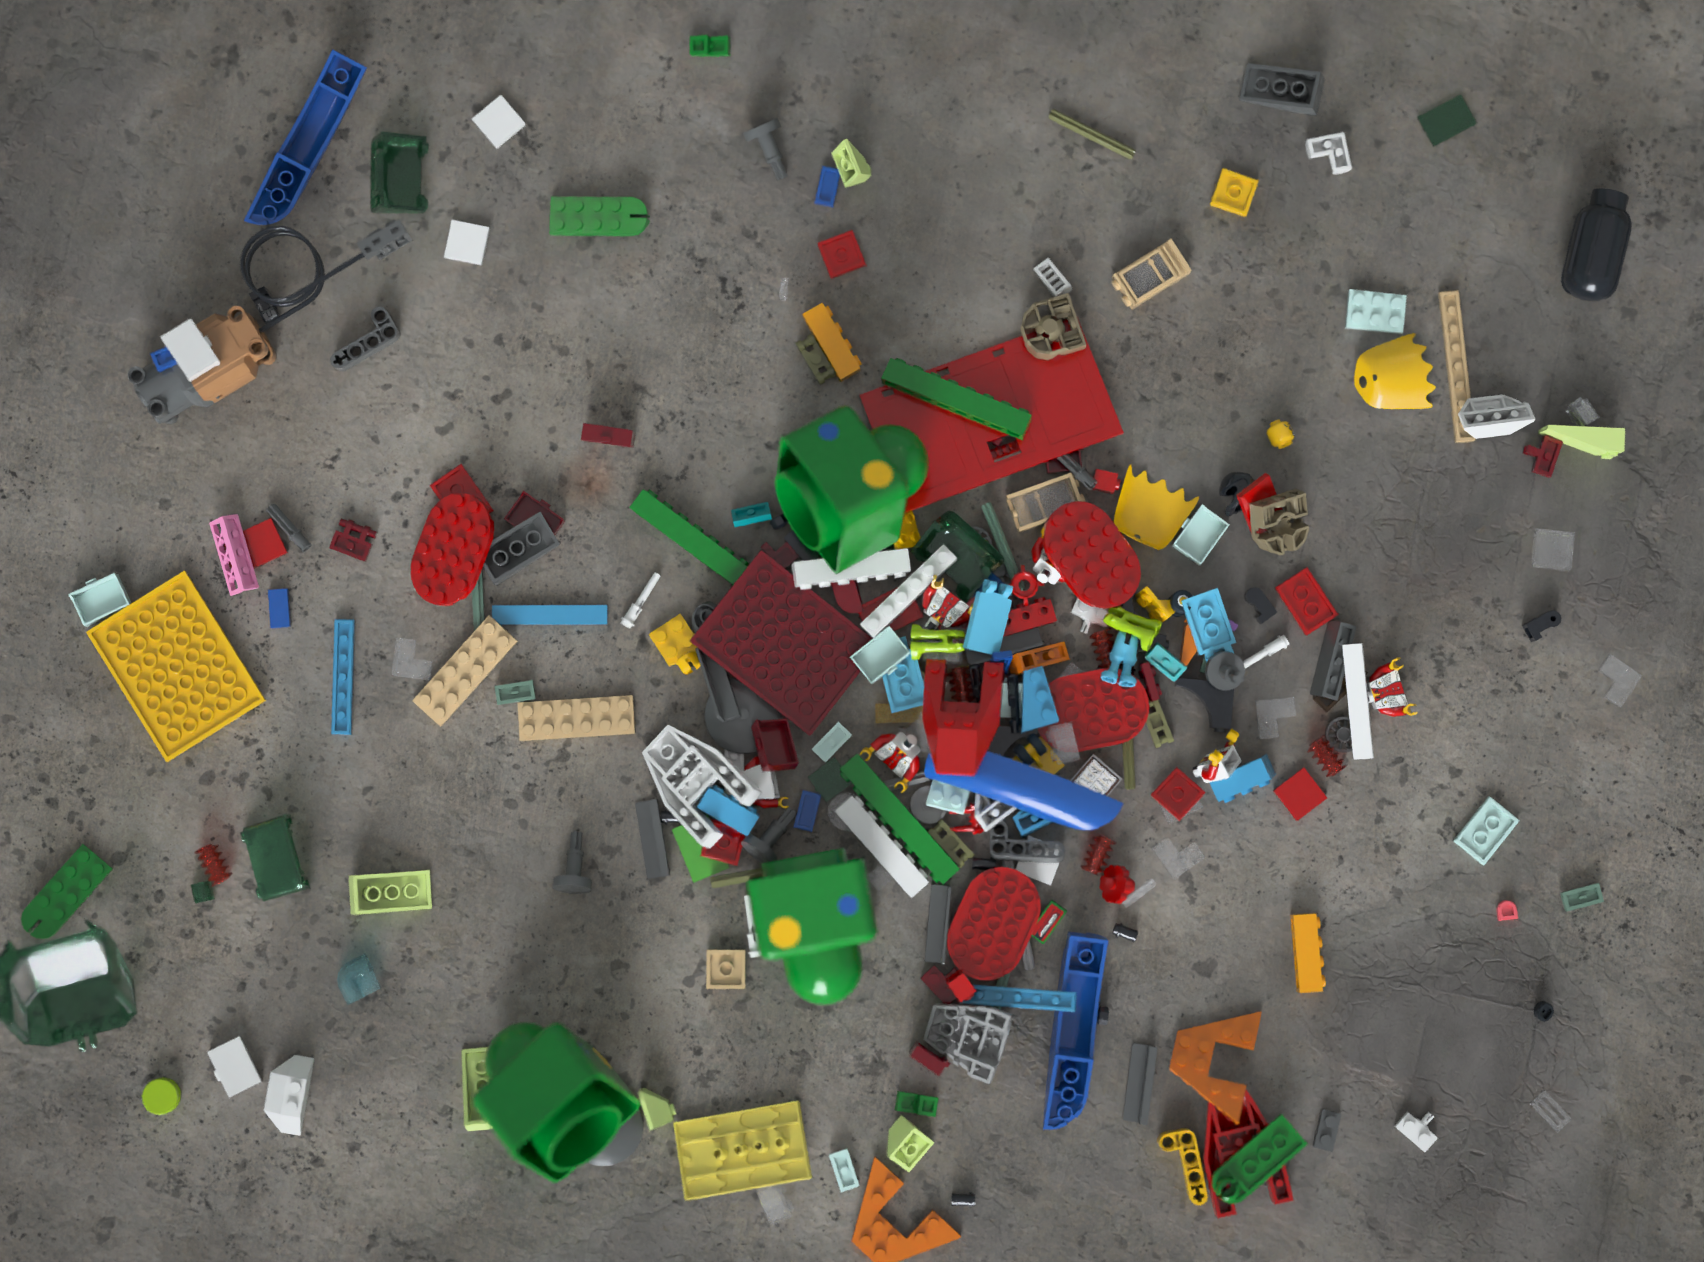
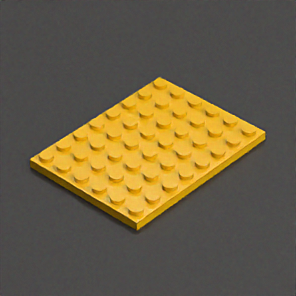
[86,571,266,762]

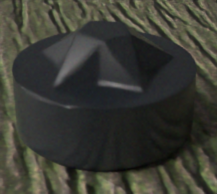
[1533,1001,1554,1021]

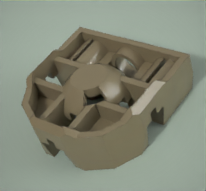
[1020,293,1086,360]
[1249,489,1309,555]

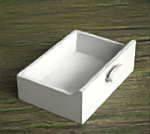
[161,319,220,381]
[207,1036,262,1097]

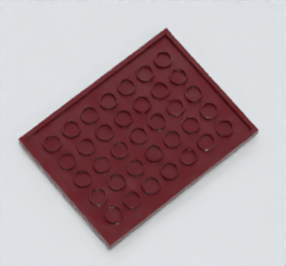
[689,550,872,736]

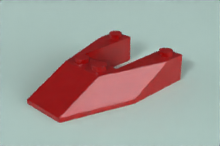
[922,659,1005,776]
[1203,1090,1294,1219]

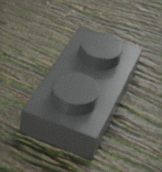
[1313,1109,1342,1152]

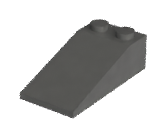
[1239,63,1325,116]
[483,512,560,586]

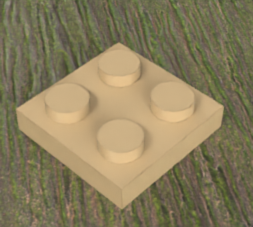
[706,949,746,989]

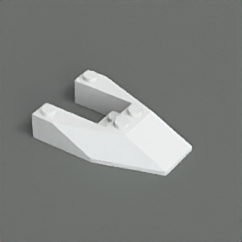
[642,725,763,848]

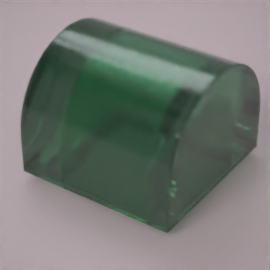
[191,881,215,904]

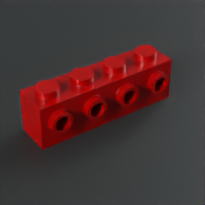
[1003,597,1057,637]

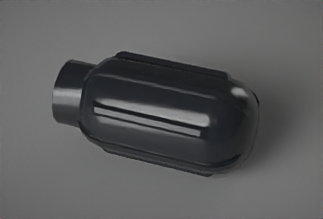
[1561,188,1632,302]

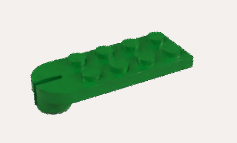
[549,197,650,236]
[21,844,113,939]
[1211,1114,1307,1204]

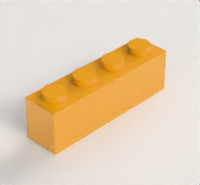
[803,303,862,382]
[1290,913,1325,993]

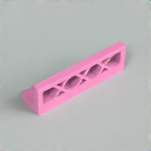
[209,514,259,596]

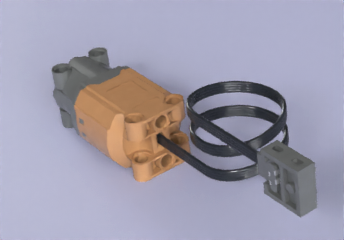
[128,219,412,424]

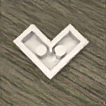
[1306,132,1352,174]

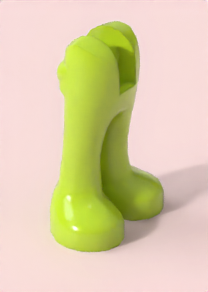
[1103,606,1162,651]
[911,624,965,660]

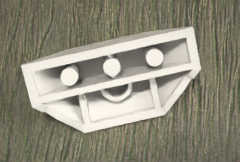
[1458,395,1535,439]
[974,793,1017,832]
[264,1055,314,1135]

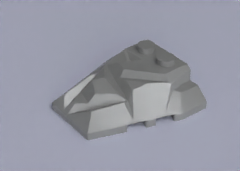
[924,1004,1012,1084]

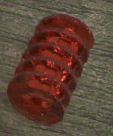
[1089,628,1122,669]
[947,666,976,703]
[1307,734,1348,777]
[1080,834,1117,877]
[194,844,233,887]

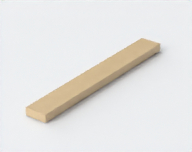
[1438,290,1475,443]

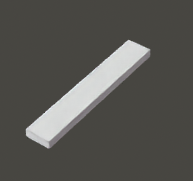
[1342,643,1374,760]

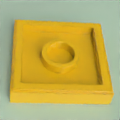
[1210,168,1259,217]

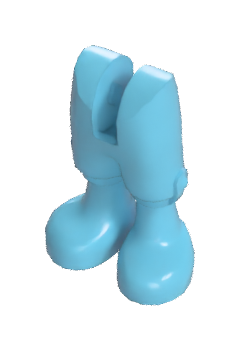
[1101,631,1138,687]

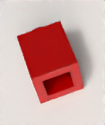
[1091,469,1121,494]
[945,969,976,1003]

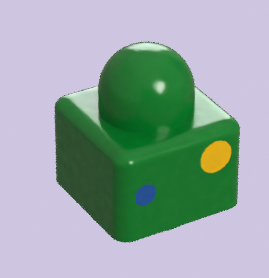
[775,405,929,574]
[746,848,877,1005]
[473,1022,640,1183]

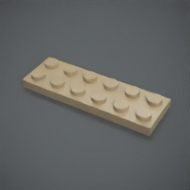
[412,615,518,727]
[517,695,635,741]

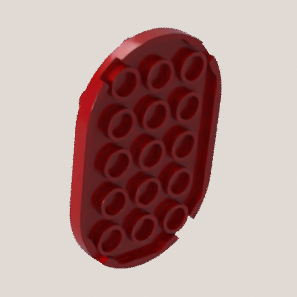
[411,493,494,606]
[1042,501,1141,609]
[1038,668,1149,752]
[947,867,1041,980]

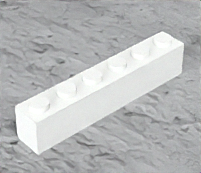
[860,544,957,639]
[792,548,911,590]
[833,795,929,898]

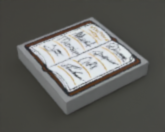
[1070,754,1122,796]

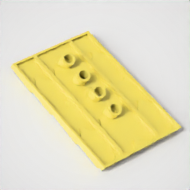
[673,1101,812,1200]

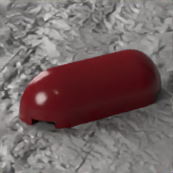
[831,580,864,613]

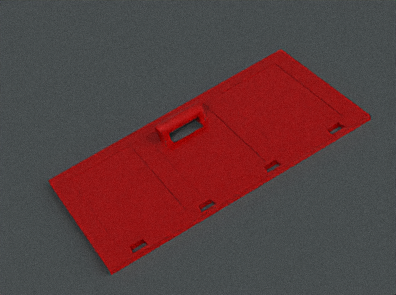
[859,317,1124,513]

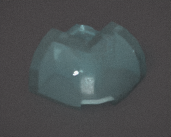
[337,953,381,1005]

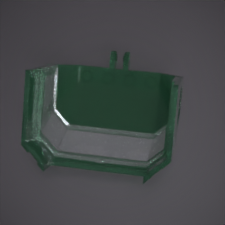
[0,919,137,1052]

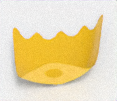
[1354,333,1436,409]
[1114,464,1199,550]

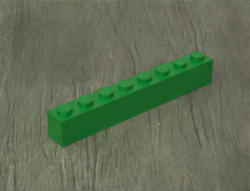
[881,358,1032,440]
[629,489,749,585]
[840,753,960,884]

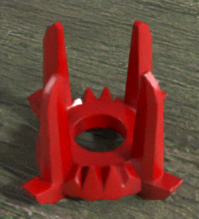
[1007,565,1045,606]
[949,803,984,835]

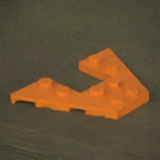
[1169,1012,1262,1124]
[852,1157,961,1262]

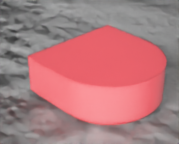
[1496,900,1518,921]

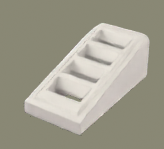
[1033,258,1072,297]

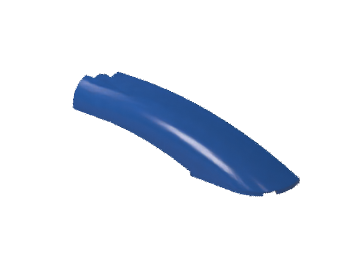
[244,49,367,225]
[924,751,1123,830]
[1043,932,1108,1130]

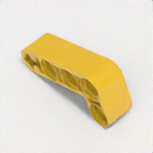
[1157,1128,1208,1205]

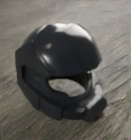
[1219,472,1255,517]

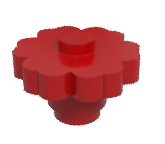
[1099,865,1135,904]

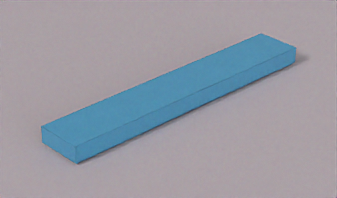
[492,605,608,625]
[331,619,355,735]
[961,985,1077,1012]

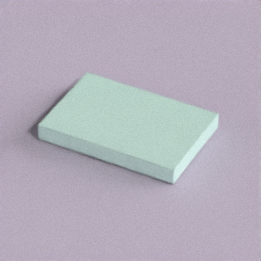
[1453,796,1520,865]

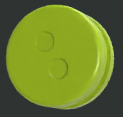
[142,1077,181,1115]

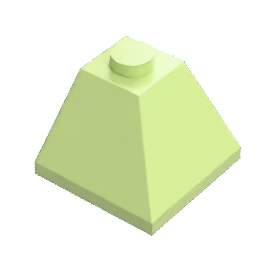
[831,139,871,188]
[638,1088,676,1130]
[887,1115,934,1172]

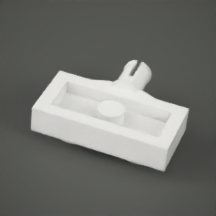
[1071,598,1109,634]
[1395,1112,1437,1152]

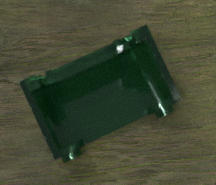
[370,131,429,213]
[910,511,1004,603]
[240,815,310,902]

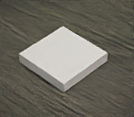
[472,95,526,149]
[444,220,490,265]
[1015,835,1059,885]

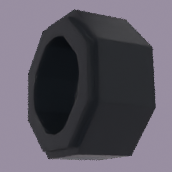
[770,514,788,530]
[1097,1006,1109,1025]

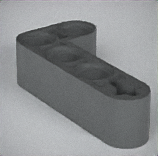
[330,306,400,371]
[989,821,1065,863]

